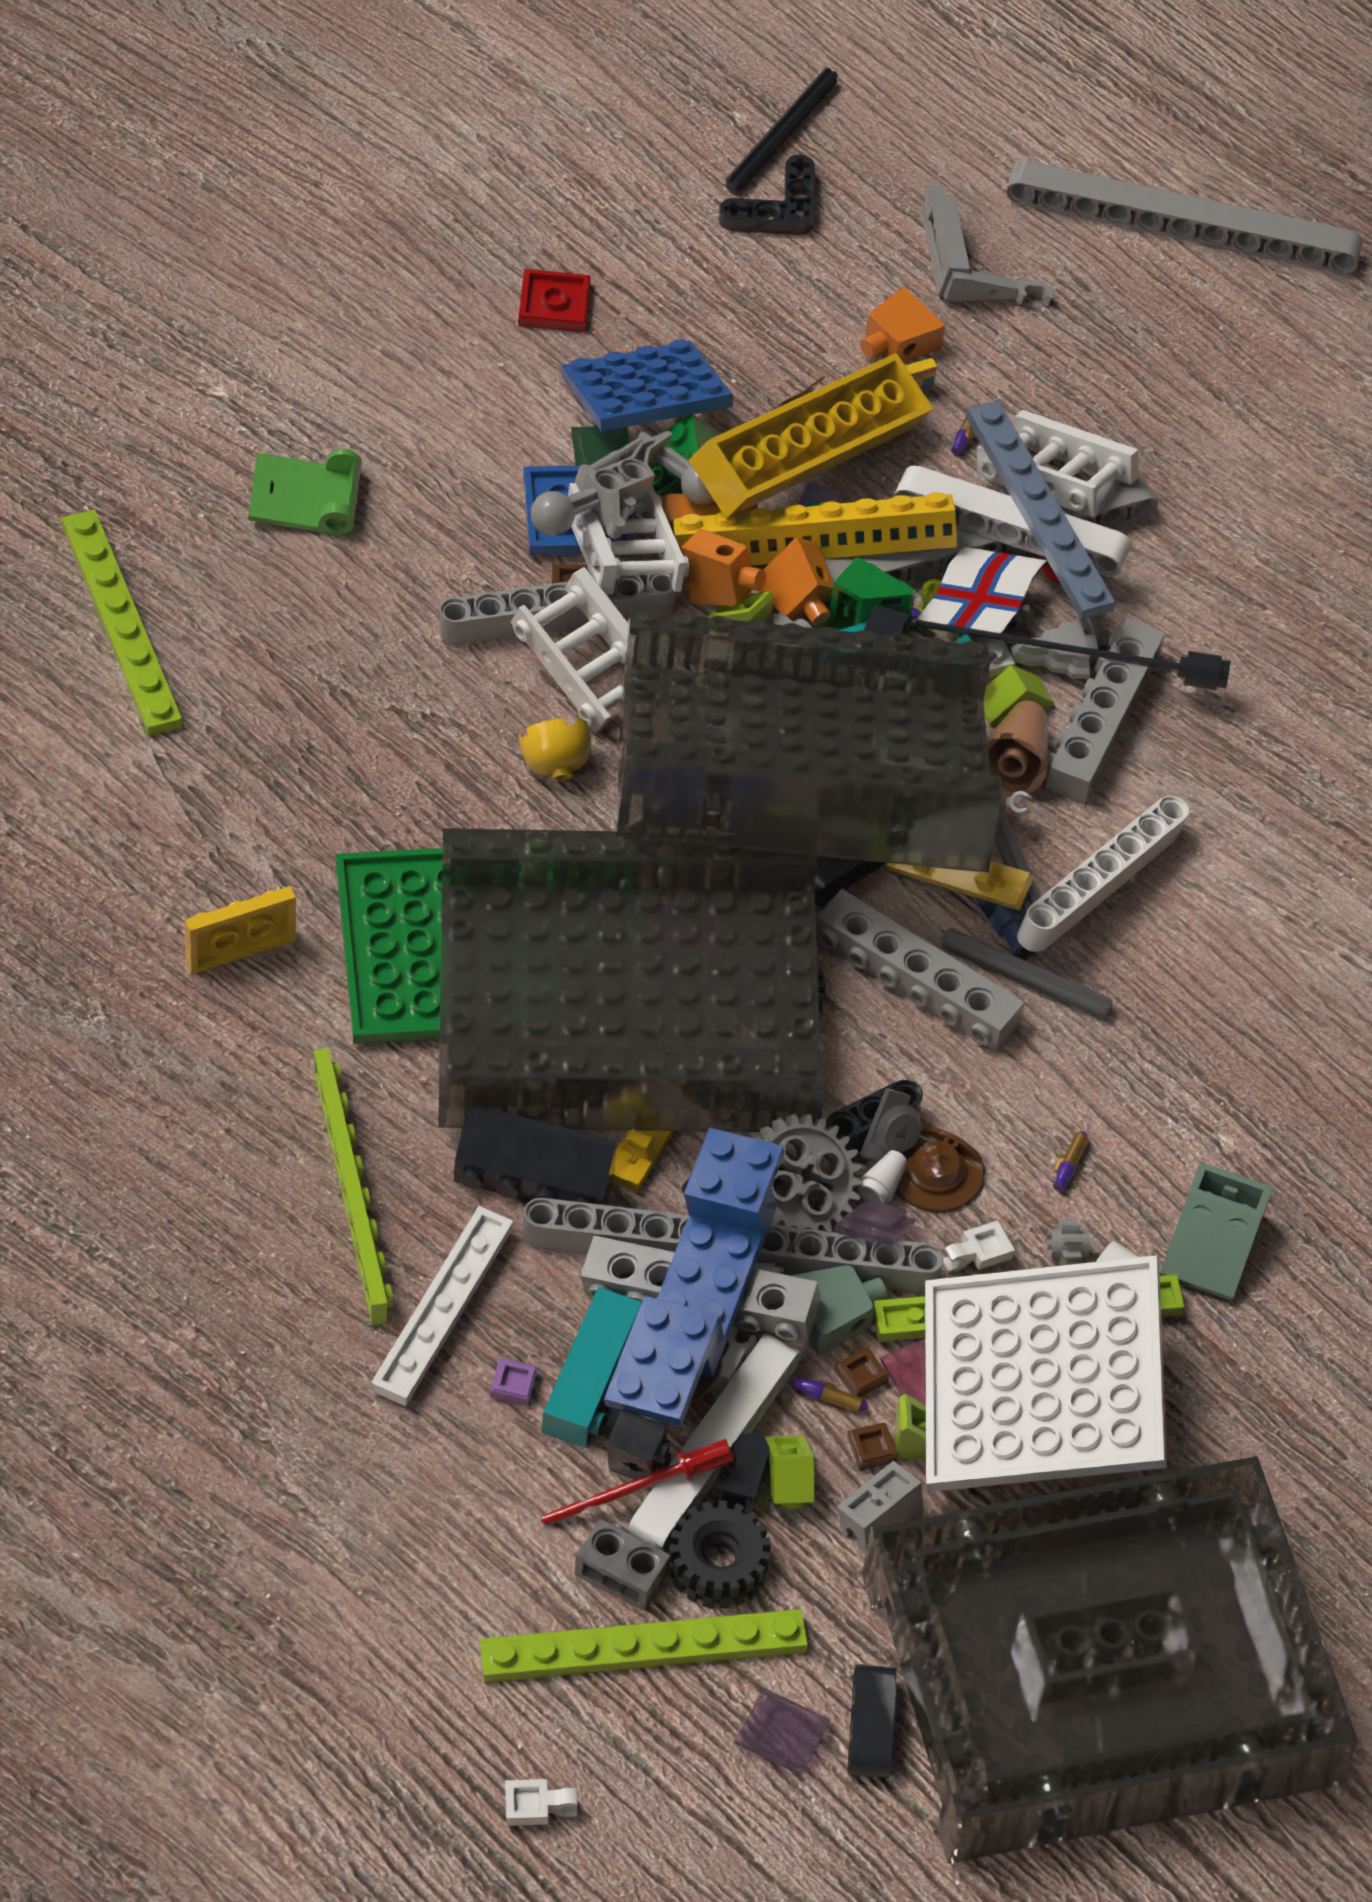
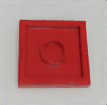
[518,269,591,332]

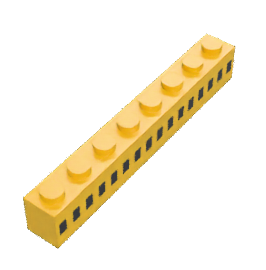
[673,492,957,565]

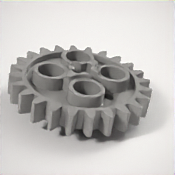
[754,1114,863,1232]

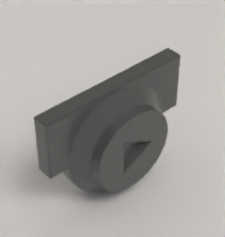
[860,1088,921,1161]

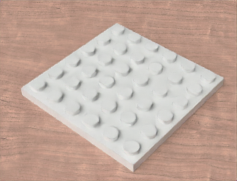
[925,1255,1167,1492]

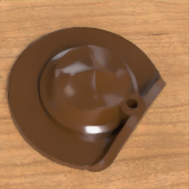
[895,1127,984,1213]

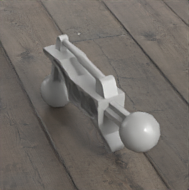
[531,431,715,539]

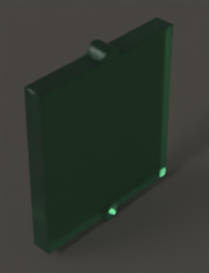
[571,425,631,466]

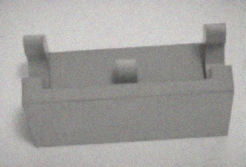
[836,1461,924,1555]

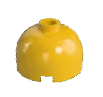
[518,718,592,781]

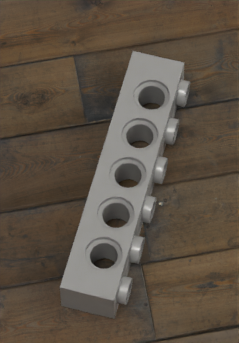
[1045,618,1165,804]
[814,889,1025,1052]
[580,1236,821,1340]

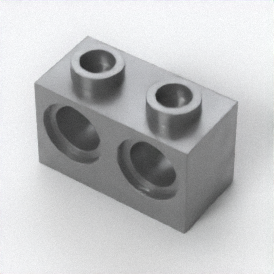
[574,1519,670,1611]

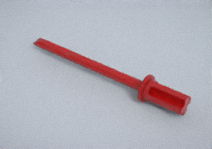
[541,1438,734,1524]

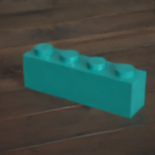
[541,1287,642,1448]

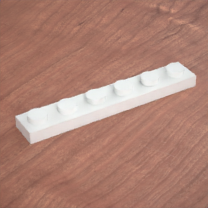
[371,1206,513,1406]

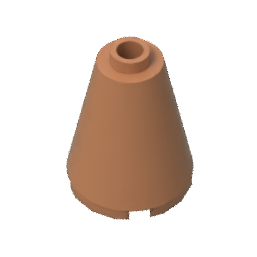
[977,701,1048,793]

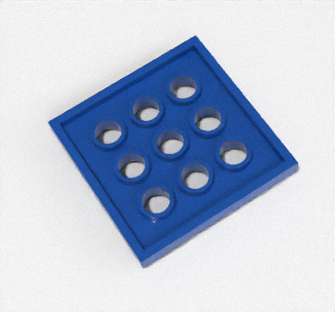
[561,340,733,432]

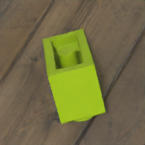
[765,1435,814,1509]

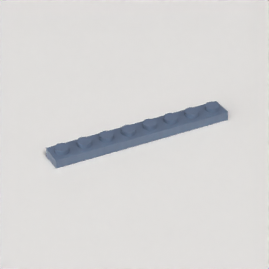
[966,400,1115,620]

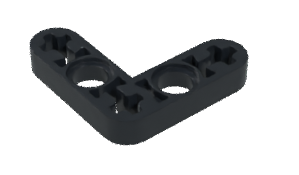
[718,154,815,235]

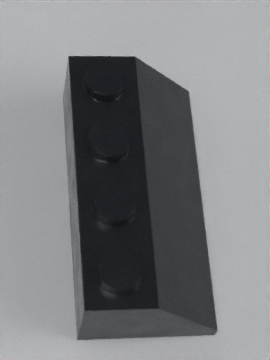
[453,1103,617,1205]

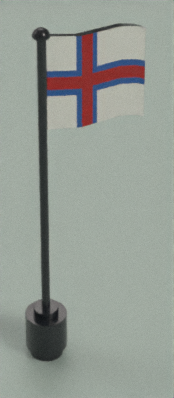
[909,547,1231,691]

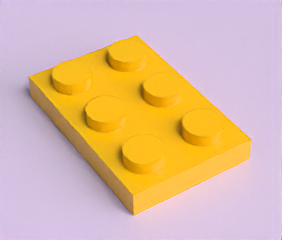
[185,886,296,975]

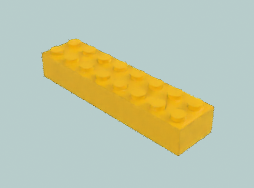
[688,353,934,518]

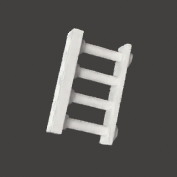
[977,410,1139,518]
[568,483,689,594]
[510,567,670,734]

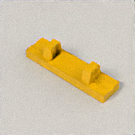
[887,834,1033,911]
[613,1059,706,1193]

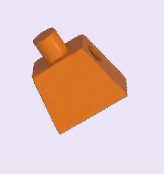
[860,287,945,363]
[681,529,766,606]
[759,537,834,626]

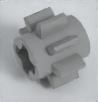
[1046,1219,1090,1266]

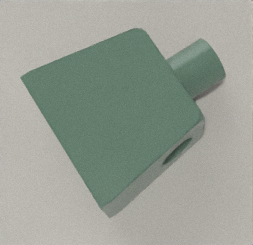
[793,1265,887,1355]

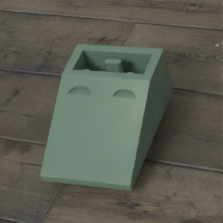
[1160,1162,1273,1301]

